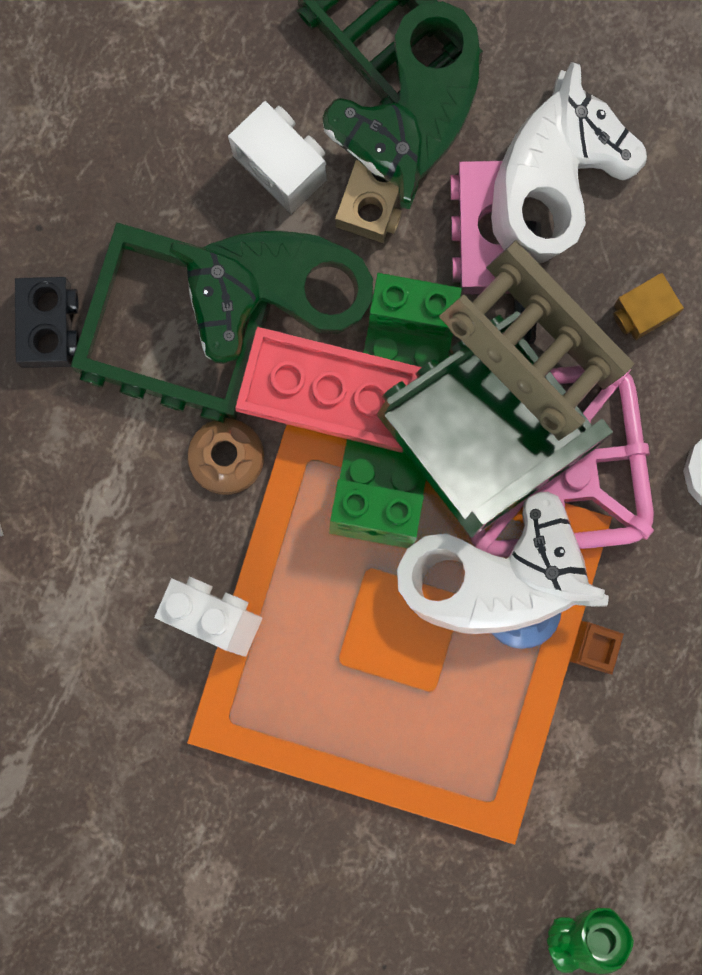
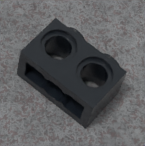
[15,277,79,368]

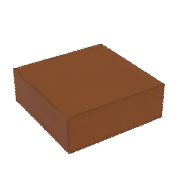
[569,621,624,675]

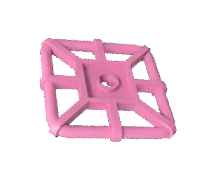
[469,366,654,557]

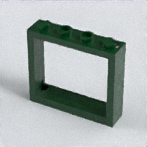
[71,222,272,423]

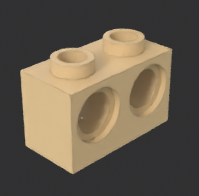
[335,159,402,243]

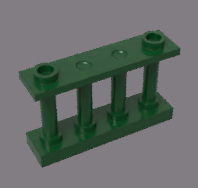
[297,0,483,105]

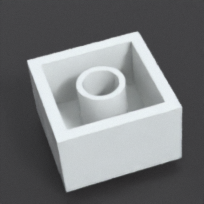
[228,101,327,214]

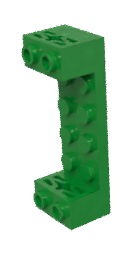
[329,273,462,548]

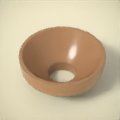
[188,419,264,495]

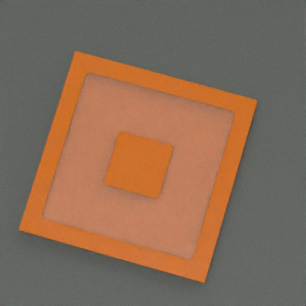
[187,424,612,845]

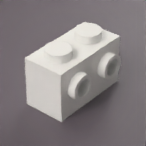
[154,576,263,657]

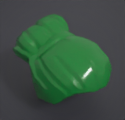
[547,908,634,974]

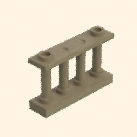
[439,240,634,441]

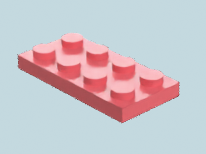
[235,327,422,453]

